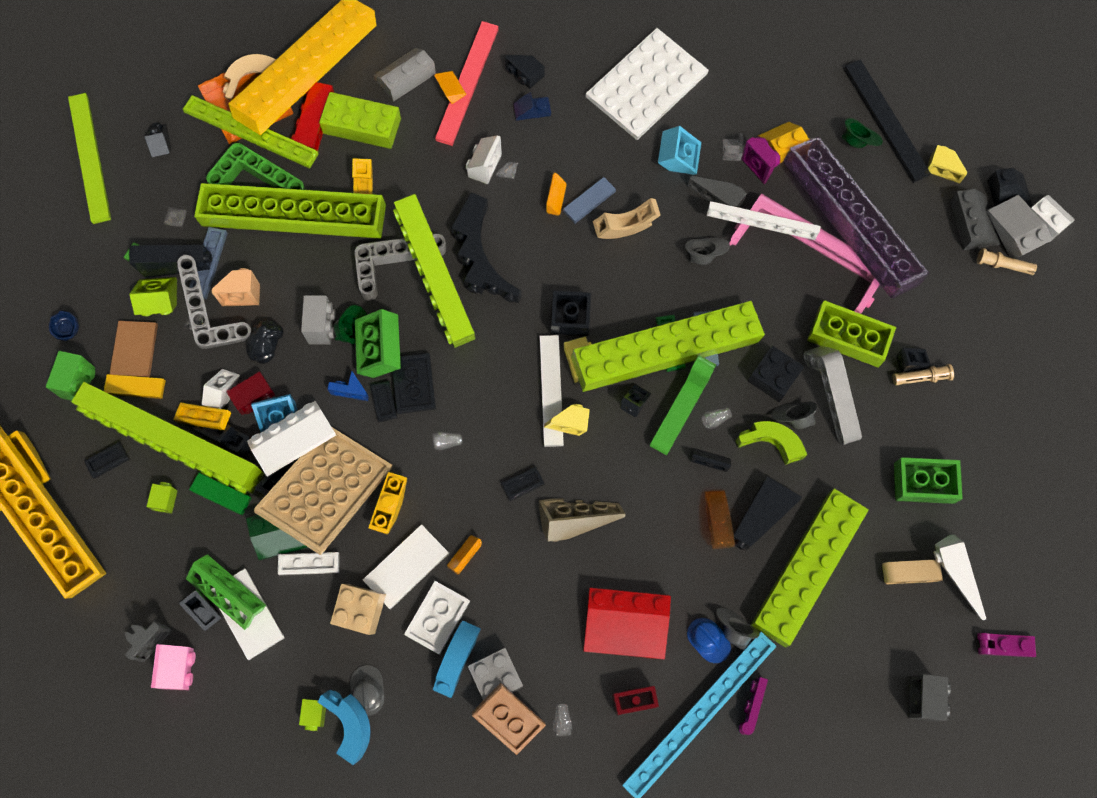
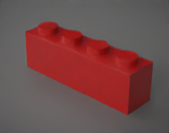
[291,82,335,151]

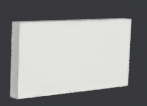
[363,524,449,610]
[211,569,285,660]

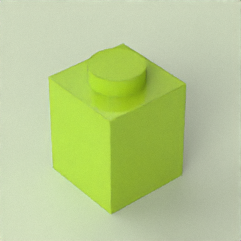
[147,482,178,514]
[299,699,326,731]

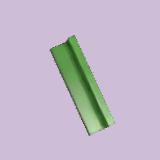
[186,554,266,630]

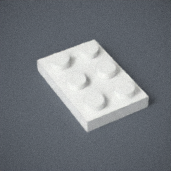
[404,581,470,655]

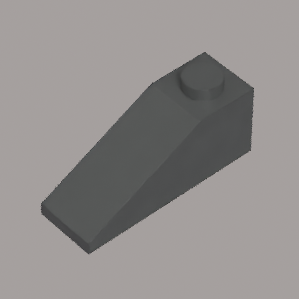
[688,176,747,208]

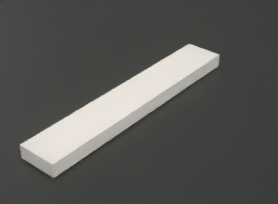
[707,201,821,240]
[540,335,564,447]

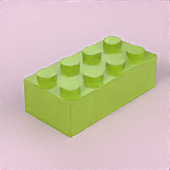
[319,92,401,149]
[807,300,896,368]

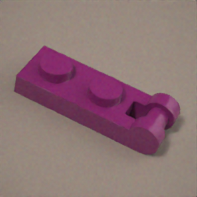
[977,633,1036,658]
[738,677,768,735]

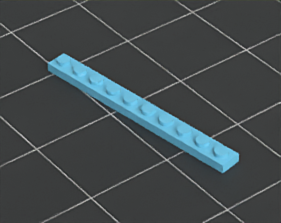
[622,632,776,798]

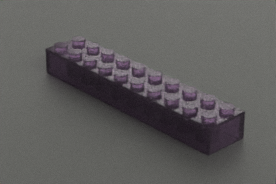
[783,137,929,299]

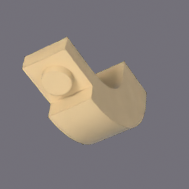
[223,54,276,101]
[593,198,661,239]

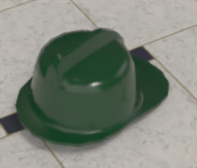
[842,118,883,148]
[334,305,367,344]

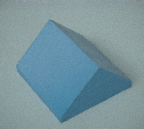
[251,394,297,432]

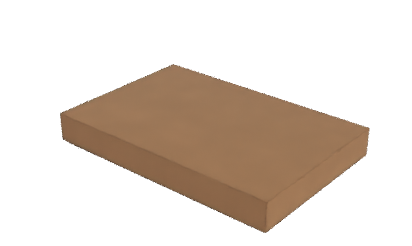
[110,321,158,378]
[472,683,546,755]

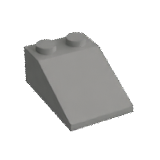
[987,195,1053,258]

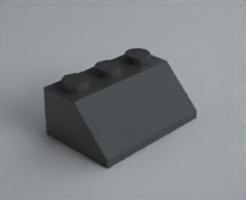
[950,189,1000,250]

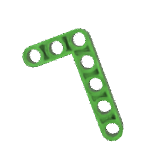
[206,143,306,190]
[650,355,716,456]

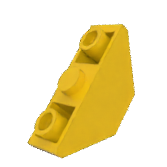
[368,472,407,535]

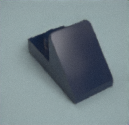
[514,92,551,121]

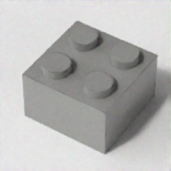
[301,296,336,345]
[468,648,523,700]

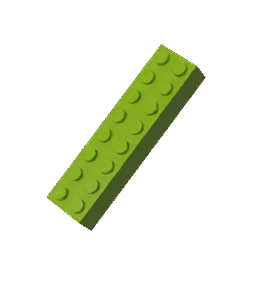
[393,194,475,348]
[751,488,869,647]

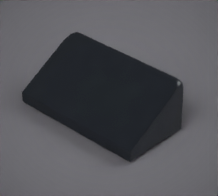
[690,448,731,472]

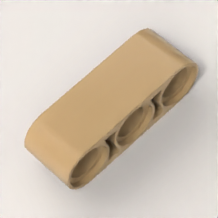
[882,560,943,584]

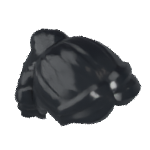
[246,320,284,364]

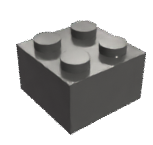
[909,674,951,721]

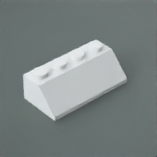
[247,401,336,476]

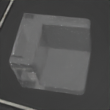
[723,133,743,161]

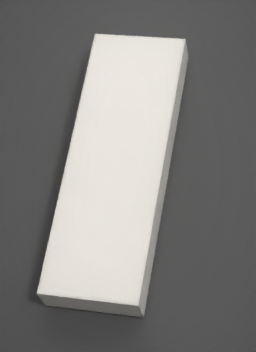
[278,552,339,575]

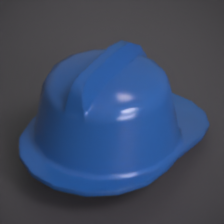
[687,618,731,663]

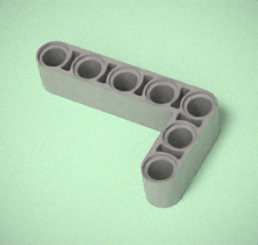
[355,234,447,301]
[177,255,251,349]
[803,346,862,445]

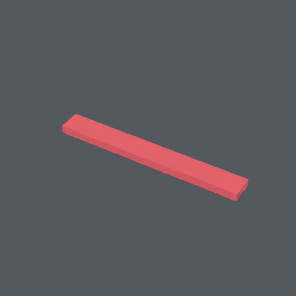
[435,21,499,146]

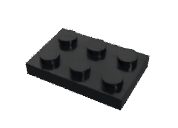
[393,353,436,414]

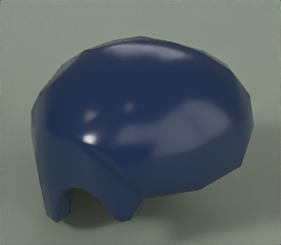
[49,311,79,341]

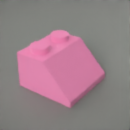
[151,644,196,690]

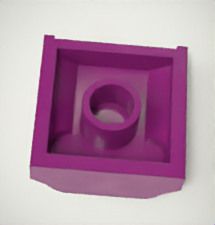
[741,136,780,184]

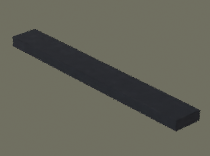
[844,59,931,183]

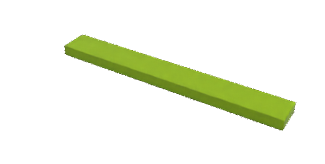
[68,93,111,224]
[183,95,319,169]

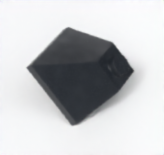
[987,168,1033,208]

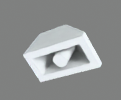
[202,369,240,409]

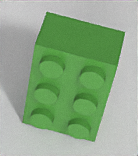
[355,309,401,378]
[894,458,963,504]

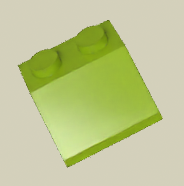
[129,277,177,316]

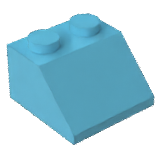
[658,126,701,175]

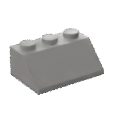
[373,48,436,102]

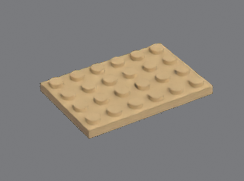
[254,427,392,555]

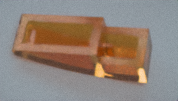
[705,490,735,549]

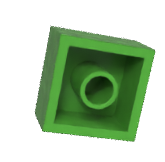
[46,351,95,401]

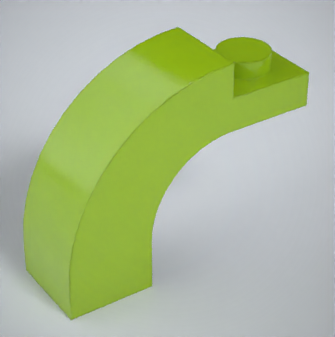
[736,421,807,465]

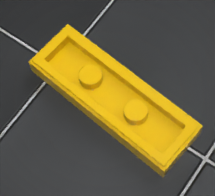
[104,374,166,399]
[173,403,231,430]

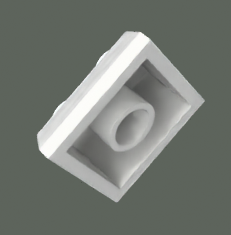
[466,135,502,184]
[1031,195,1075,242]

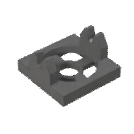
[125,622,172,662]

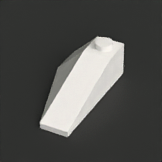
[934,534,986,620]

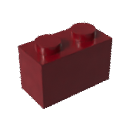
[226,371,275,415]
[612,686,659,716]

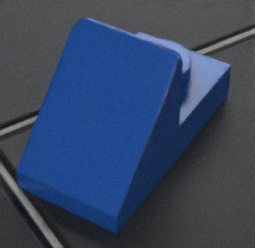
[328,371,369,401]

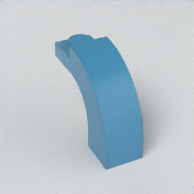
[433,620,481,698]
[318,690,370,765]

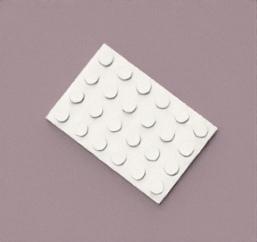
[586,28,708,140]

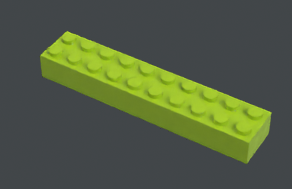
[194,183,386,238]
[571,301,765,392]
[71,382,264,494]

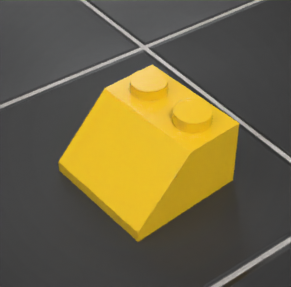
[758,122,810,163]

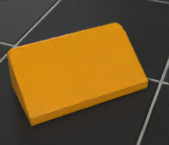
[434,71,467,104]
[546,173,566,215]
[447,535,482,575]

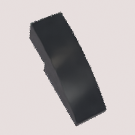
[192,424,251,459]

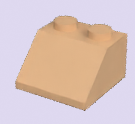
[212,268,260,306]

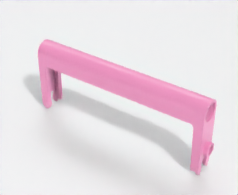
[729,194,889,314]

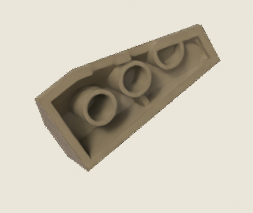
[538,498,625,542]

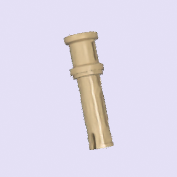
[977,248,1037,275]
[893,364,954,386]

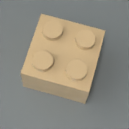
[330,584,386,635]

